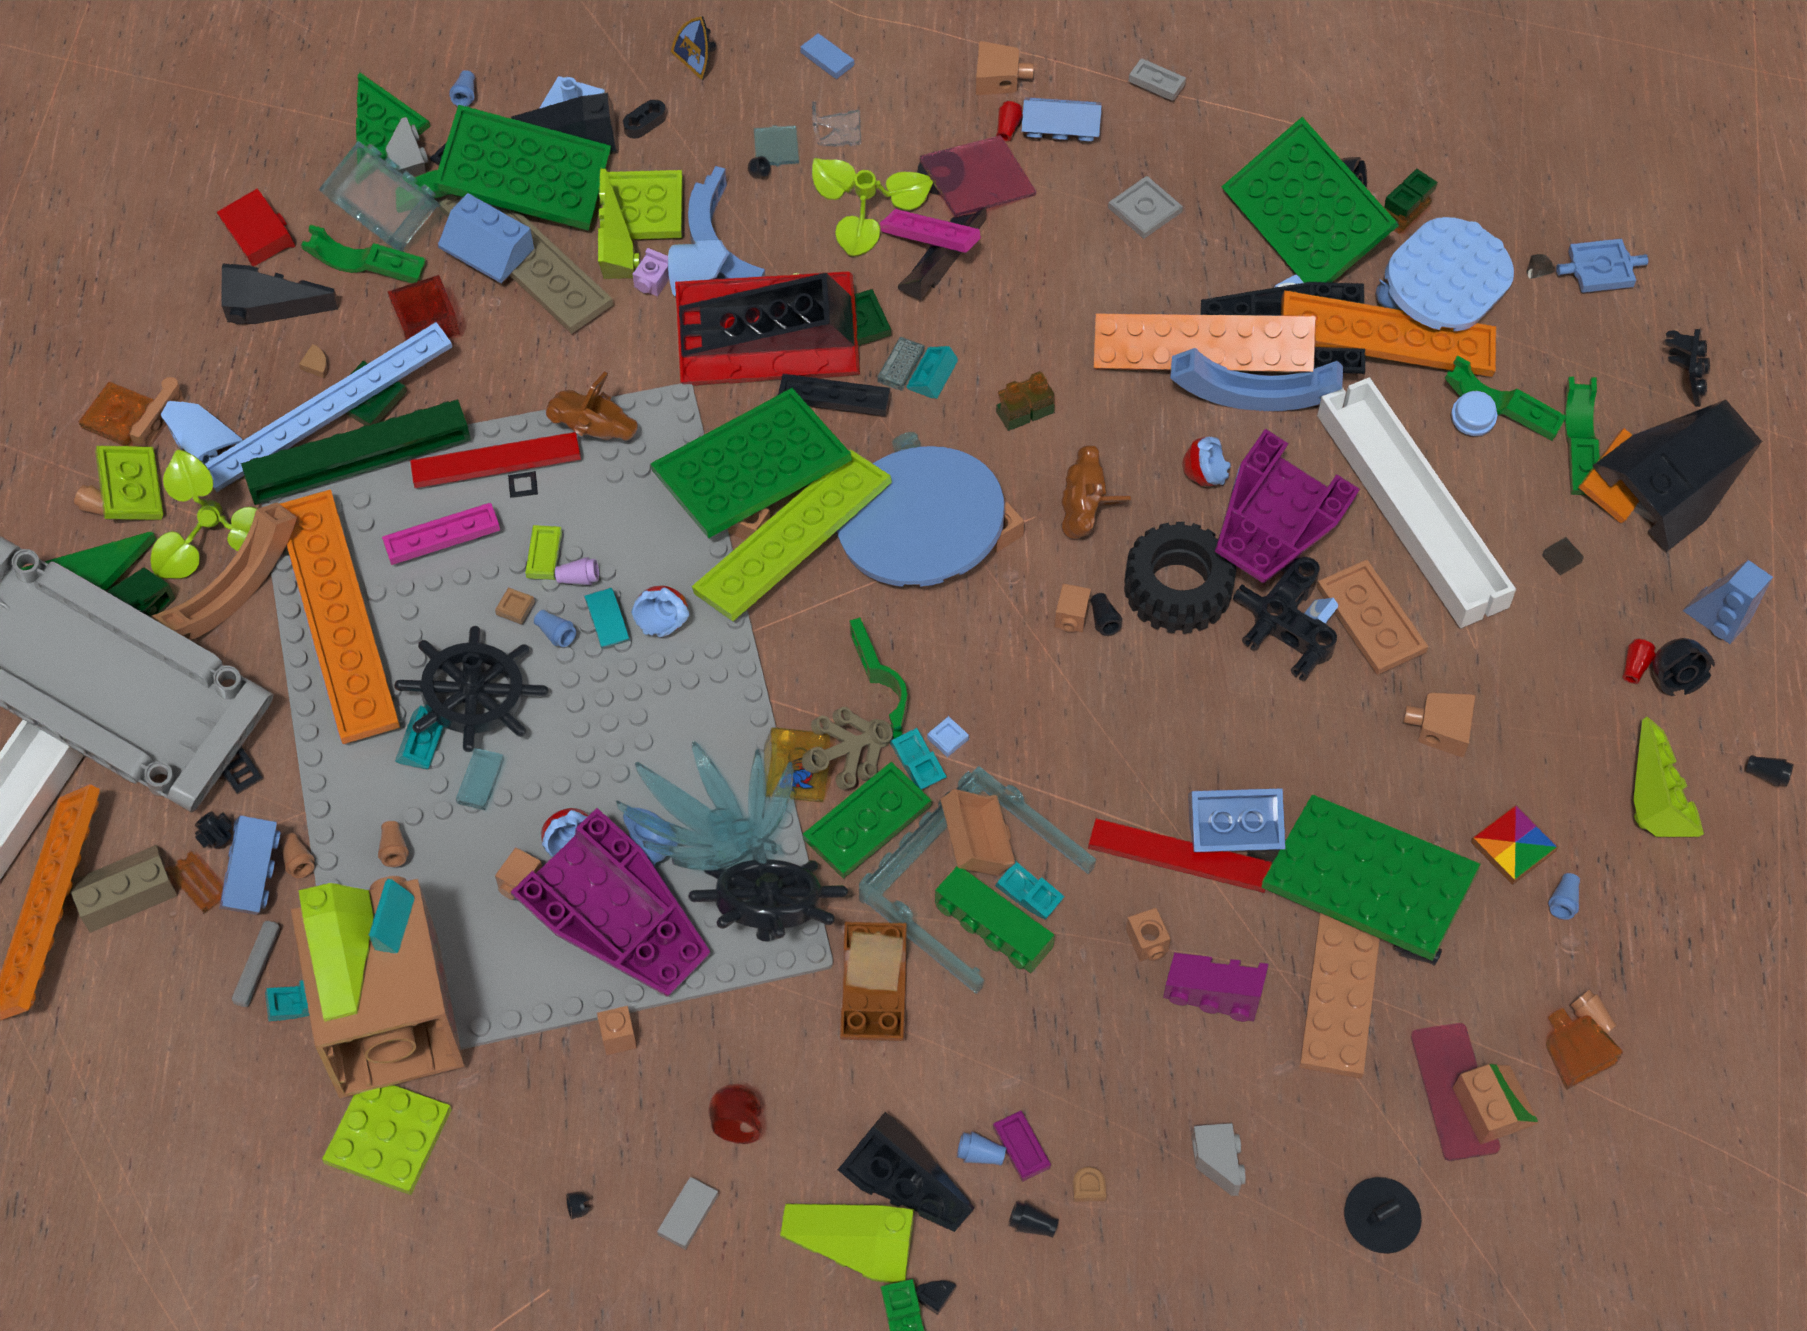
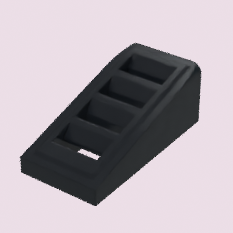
[222,746,263,794]

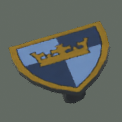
[670,16,716,80]

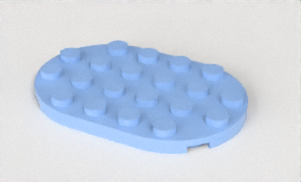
[1385,217,1514,331]

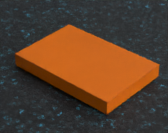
[1578,428,1639,523]

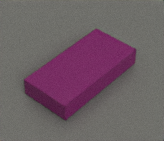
[993,1111,1051,1182]

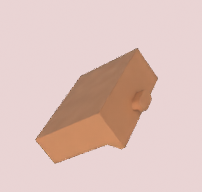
[941,789,1015,876]

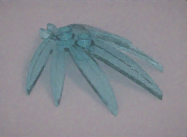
[616,741,794,870]

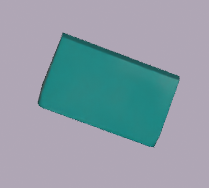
[906,346,958,399]
[395,705,443,769]
[369,879,415,953]

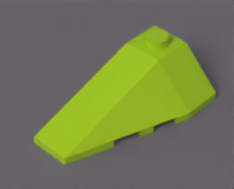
[598,168,640,279]
[1634,717,1704,837]
[298,883,374,1022]
[780,1204,913,1283]

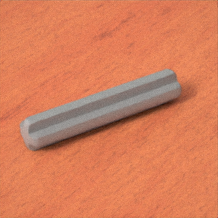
[232,921,280,1007]

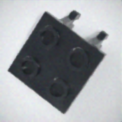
[1665,329,1710,407]

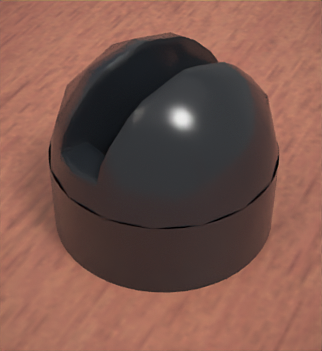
[747,156,770,178]
[566,1192,591,1219]

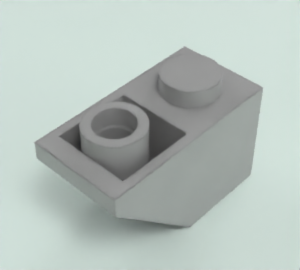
[386,117,428,183]
[1191,1123,1246,1196]

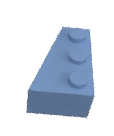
[1683,560,1773,644]
[219,816,280,915]

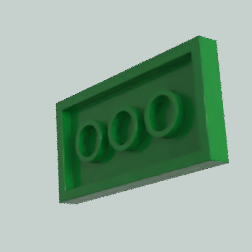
[802,762,932,879]

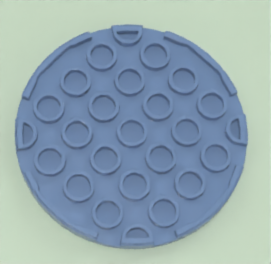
[837,446,1005,587]

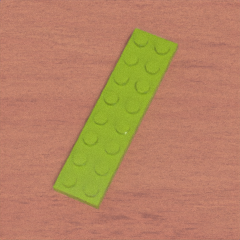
[691,449,892,621]

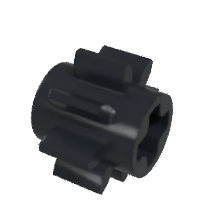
[195,811,232,849]

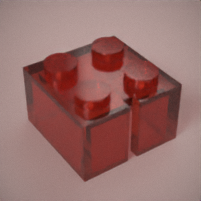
[387,275,460,341]

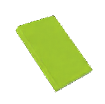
[95,446,163,520]

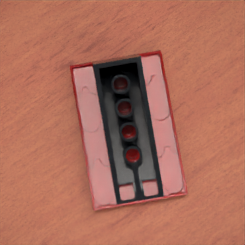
[675,271,860,386]

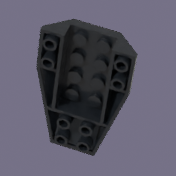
[1200,282,1365,374]
[1593,399,1762,552]

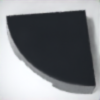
[915,1280,956,1315]

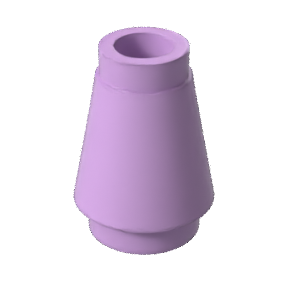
[555,557,599,585]

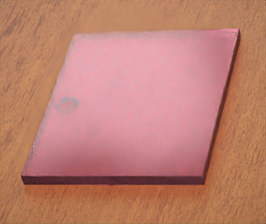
[919,135,1037,217]

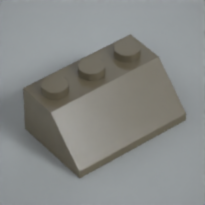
[71,845,177,933]

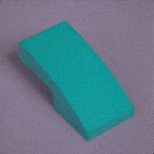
[584,588,629,649]
[890,728,947,790]
[995,861,1065,920]
[265,980,310,1022]

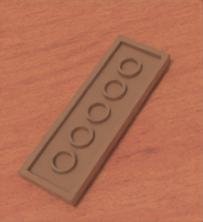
[1299,913,1380,1079]

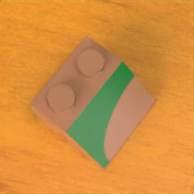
[1453,1064,1539,1145]

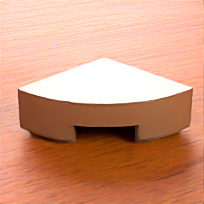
[299,344,328,378]

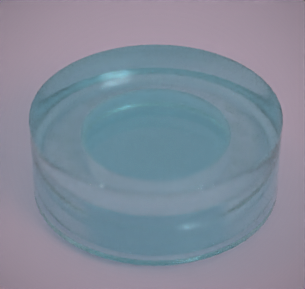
[892,432,921,452]

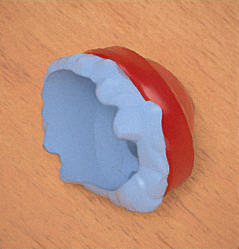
[1182,437,1231,487]
[631,586,689,637]
[541,808,589,857]

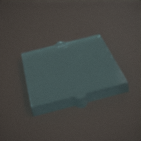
[754,125,799,167]

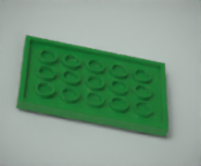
[433,104,611,231]
[1221,117,1399,283]
[650,388,852,539]
[1262,794,1481,961]

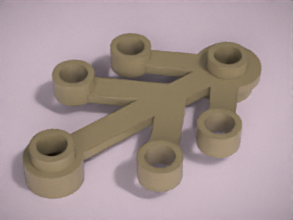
[802,707,893,790]

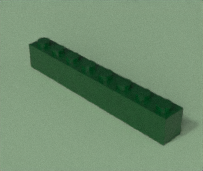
[241,399,471,505]

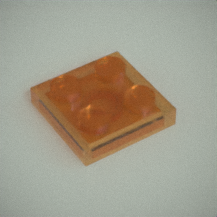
[78,381,154,446]

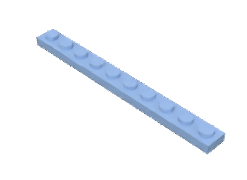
[205,322,452,492]

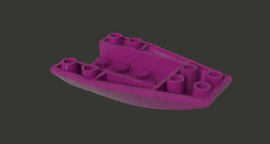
[1214,429,1360,583]
[510,808,710,997]

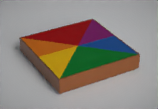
[1471,805,1558,885]

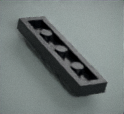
[778,374,891,416]

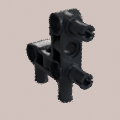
[1233,557,1337,681]

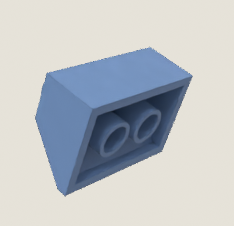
[1022,97,1102,141]
[438,193,534,283]
[1188,788,1285,852]

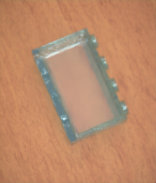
[319,141,441,252]

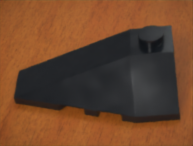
[511,93,618,154]
[221,263,339,324]
[837,1112,975,1232]

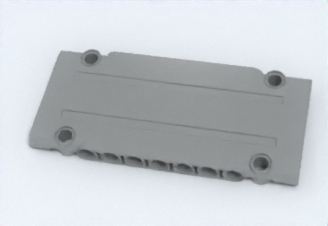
[0,536,274,813]

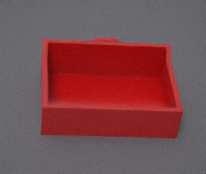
[217,188,296,267]

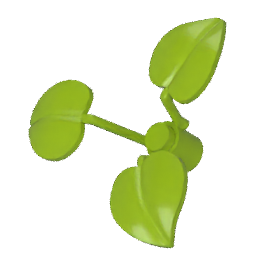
[812,158,933,257]
[151,449,258,579]

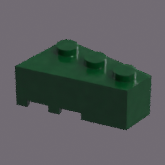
[106,567,175,618]

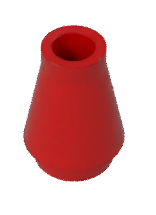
[996,101,1023,142]
[1622,639,1656,684]

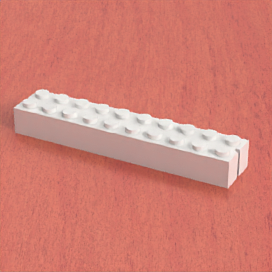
[1317,377,1516,628]
[0,720,84,879]

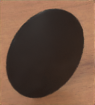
[1344,1177,1422,1254]

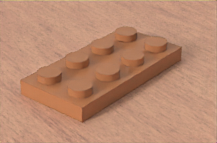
[1317,559,1429,675]

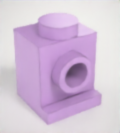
[633,248,669,297]

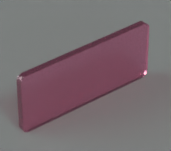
[1411,1023,1500,1161]

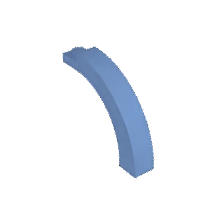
[688,166,765,279]
[1171,348,1343,411]

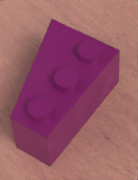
[1163,952,1269,1022]

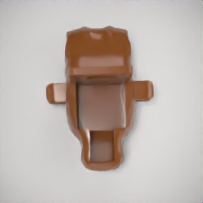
[546,371,638,441]
[1061,445,1131,539]

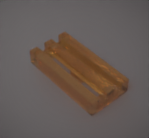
[167,851,223,914]

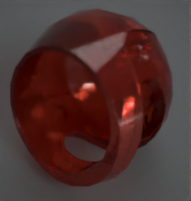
[708,1084,762,1144]

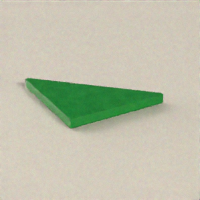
[355,72,430,185]
[21,531,156,591]

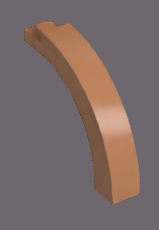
[152,502,297,641]

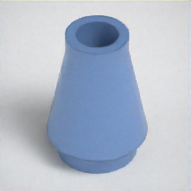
[449,70,475,107]
[534,610,576,647]
[1548,873,1580,920]
[957,1131,1006,1166]

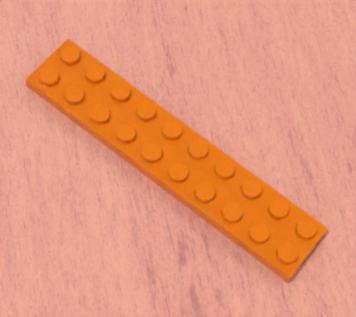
[280,489,400,744]

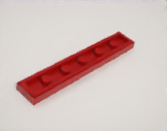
[410,432,581,488]
[1088,818,1272,893]

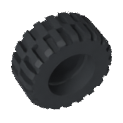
[1124,522,1236,634]

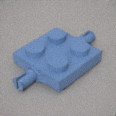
[1556,239,1648,293]

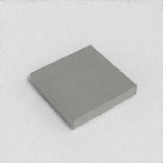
[1108,176,1183,239]

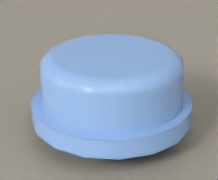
[1451,391,1498,436]

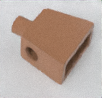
[976,41,1034,95]
[1403,693,1476,757]

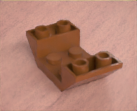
[840,922,907,1041]

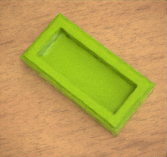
[525,525,562,580]

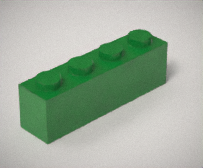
[935,866,1055,974]

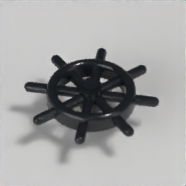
[394,626,549,752]
[688,851,848,942]

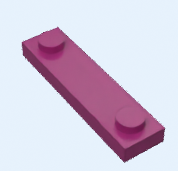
[880,209,981,253]
[382,502,501,565]

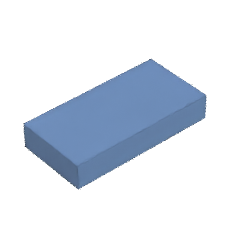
[800,33,854,79]

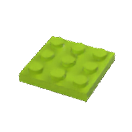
[607,170,683,239]
[322,1085,452,1195]

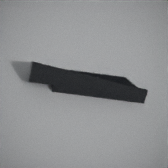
[898,206,987,300]

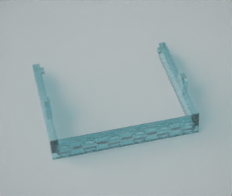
[859,766,1096,994]

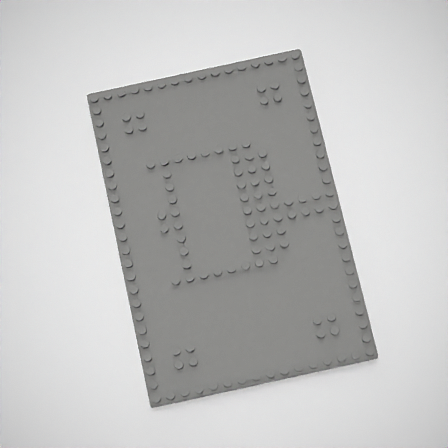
[261,383,833,1050]

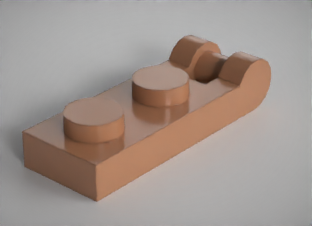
[130,377,184,447]

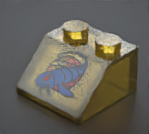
[764,727,830,802]

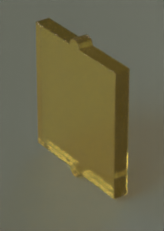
[846,931,904,992]

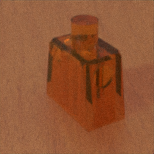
[1546,1008,1624,1090]

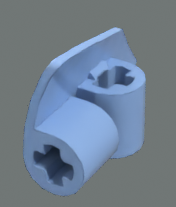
[668,240,729,296]
[161,401,243,464]

